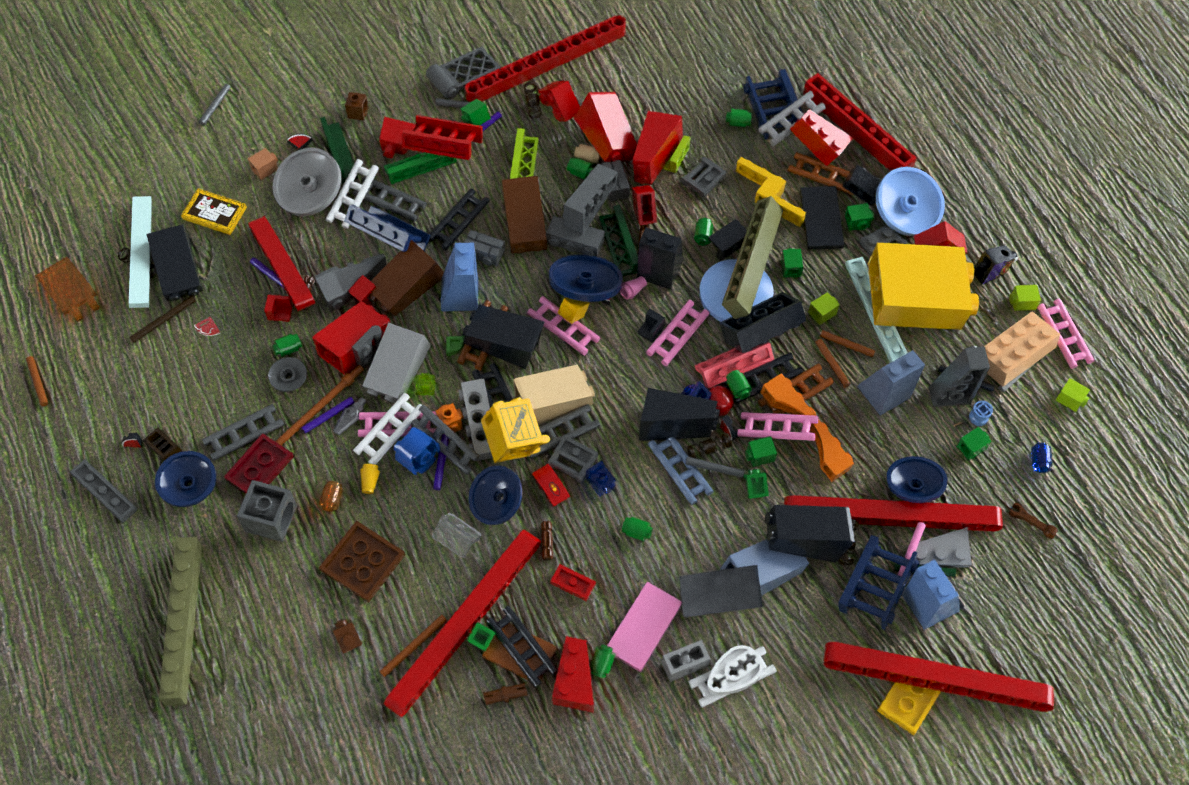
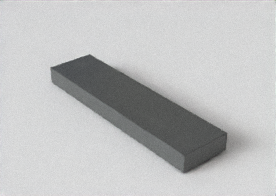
[69,459,138,524]

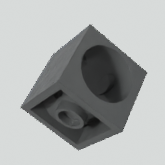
[237,480,297,542]

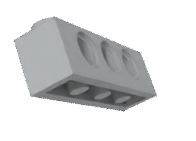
[458,379,493,461]

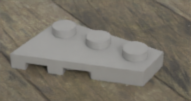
[908,527,972,568]

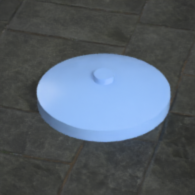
[876,167,945,237]
[699,259,773,322]

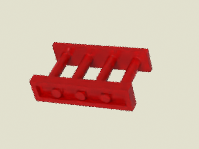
[402,115,483,160]

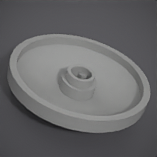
[273,148,341,216]

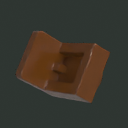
[331,618,363,654]

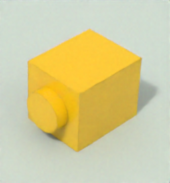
[558,297,590,324]

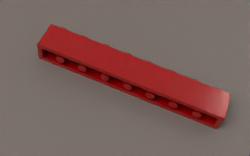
[803,73,917,171]

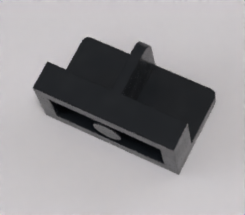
[709,219,747,261]

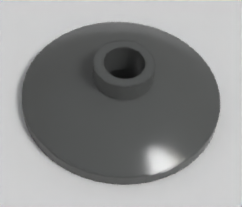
[268,357,307,392]

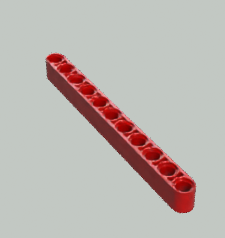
[465,15,626,102]
[784,495,1003,531]
[384,529,541,717]
[823,642,1054,712]

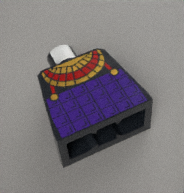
[974,245,1018,285]

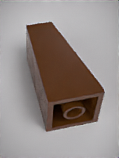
[502,176,547,254]
[369,240,444,316]

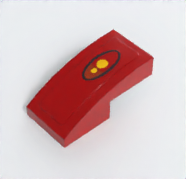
[531,464,571,507]

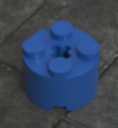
[393,427,440,475]

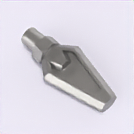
[333,397,367,436]

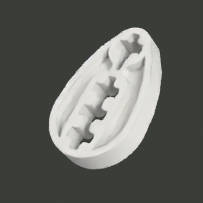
[707,646,763,695]

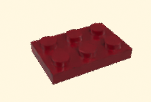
[224,433,294,494]

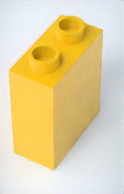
[868,242,979,330]

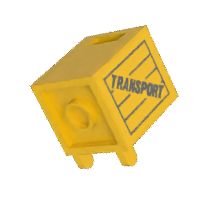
[481,398,550,463]

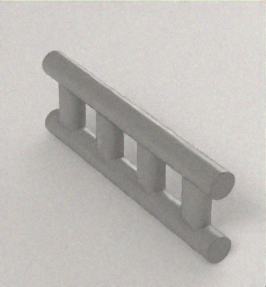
[758,91,825,146]

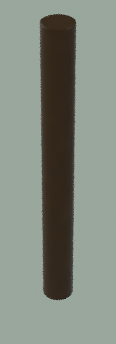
[129,295,196,343]

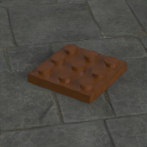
[319,521,406,603]

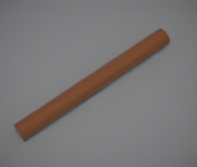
[379,614,447,678]

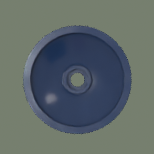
[155,451,216,507]
[886,456,947,503]
[469,465,522,525]

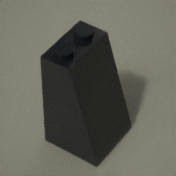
[146,224,203,301]
[637,227,683,290]
[462,305,545,369]
[639,388,720,441]
[764,505,855,563]

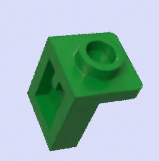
[743,469,769,499]

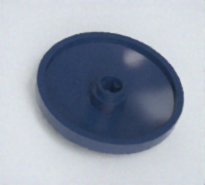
[549,255,623,302]

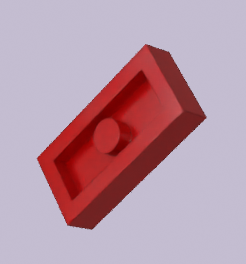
[550,564,596,602]

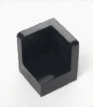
[638,309,665,343]

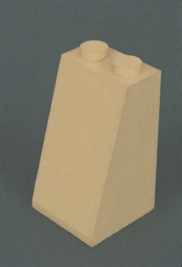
[513,365,595,425]

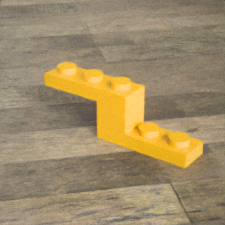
[736,157,806,227]

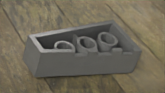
[562,164,617,234]
[929,346,990,407]

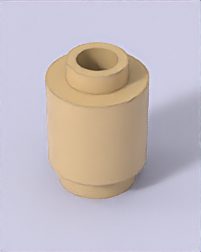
[574,144,600,164]

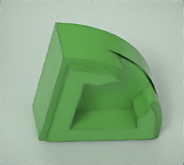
[446,336,465,356]

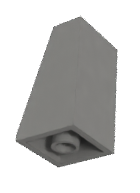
[362,323,431,403]

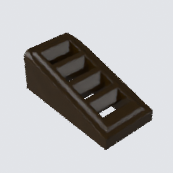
[143,427,183,461]

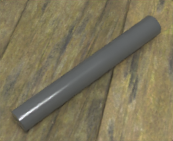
[199,84,231,126]
[436,98,487,108]
[685,457,744,478]

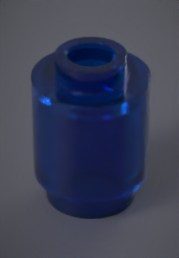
[1031,442,1053,473]

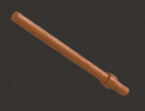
[275,365,364,446]

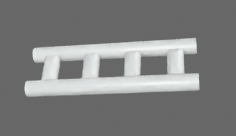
[326,159,379,229]
[353,393,422,465]
[688,646,777,707]

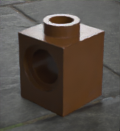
[345,92,369,121]

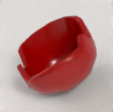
[705,386,734,416]

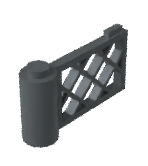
[426,46,501,99]

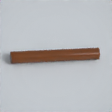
[820,330,875,358]
[815,339,851,388]
[26,356,48,406]

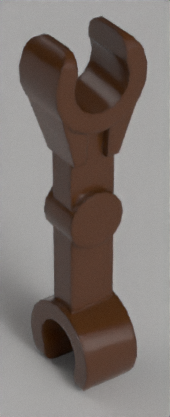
[1008,503,1058,539]

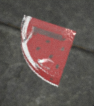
[194,316,220,336]

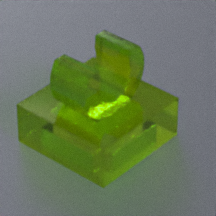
[415,373,436,395]

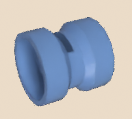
[969,401,993,426]

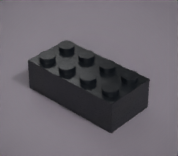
[719,292,807,353]

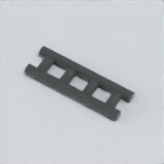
[353,176,427,222]
[202,404,284,461]
[530,404,600,459]
[411,405,480,475]

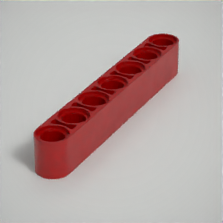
[248,215,315,311]

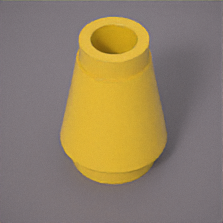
[360,464,380,494]

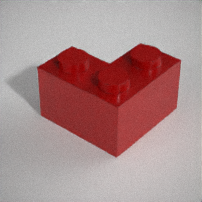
[538,80,580,122]
[914,221,967,254]

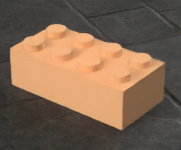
[984,311,1060,386]

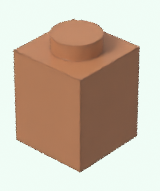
[248,148,278,180]

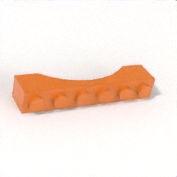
[760,373,854,482]

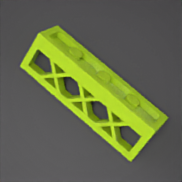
[510,128,539,179]

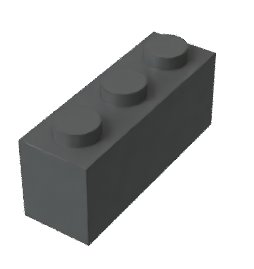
[546,216,605,257]

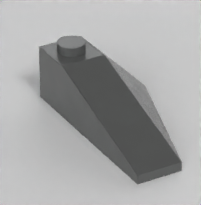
[314,254,387,312]

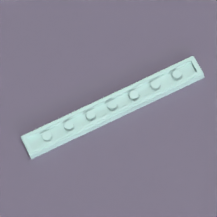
[129,196,152,308]
[845,257,920,381]

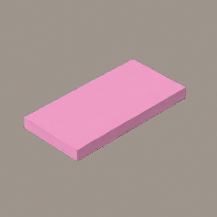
[607,582,682,673]

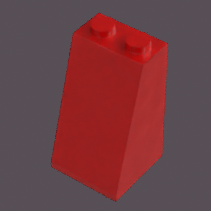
[574,92,637,162]
[633,111,683,185]
[312,301,390,375]

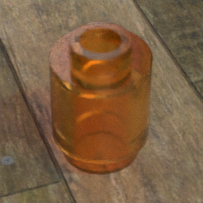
[319,481,343,512]

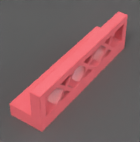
[694,342,774,389]

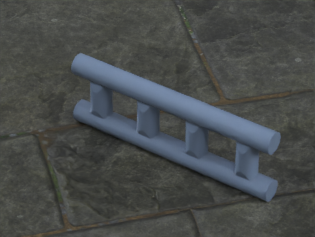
[648,437,714,505]

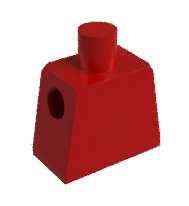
[379,117,417,159]
[632,185,657,225]

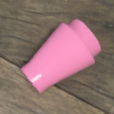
[620,276,647,299]

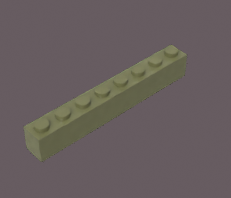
[722,196,783,319]
[159,537,202,706]

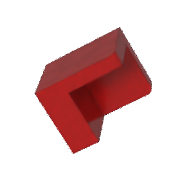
[348,275,376,305]
[264,295,293,322]

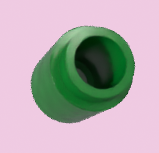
[725,109,751,127]
[567,157,594,180]
[694,218,714,246]
[272,334,302,358]
[726,370,752,399]
[622,517,653,542]
[590,644,616,678]

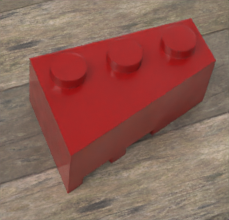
[790,109,853,166]
[552,636,594,713]

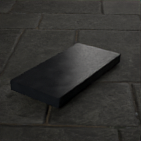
[800,186,844,250]
[679,565,763,617]

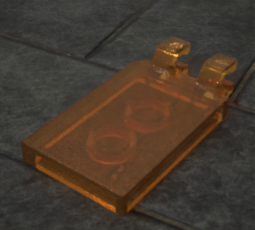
[35,256,100,322]

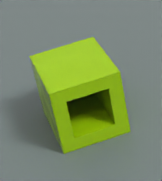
[1009,285,1041,311]
[808,292,839,325]
[1055,378,1090,412]

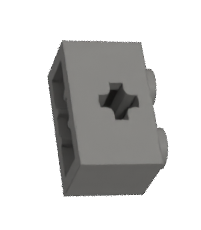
[662,640,710,682]

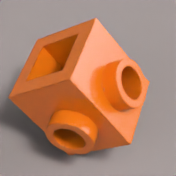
[435,403,464,434]

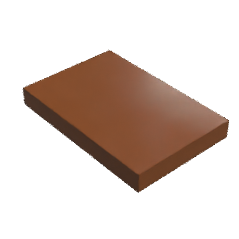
[482,623,557,681]

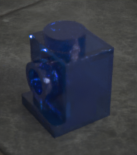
[681,381,712,399]
[586,460,616,497]

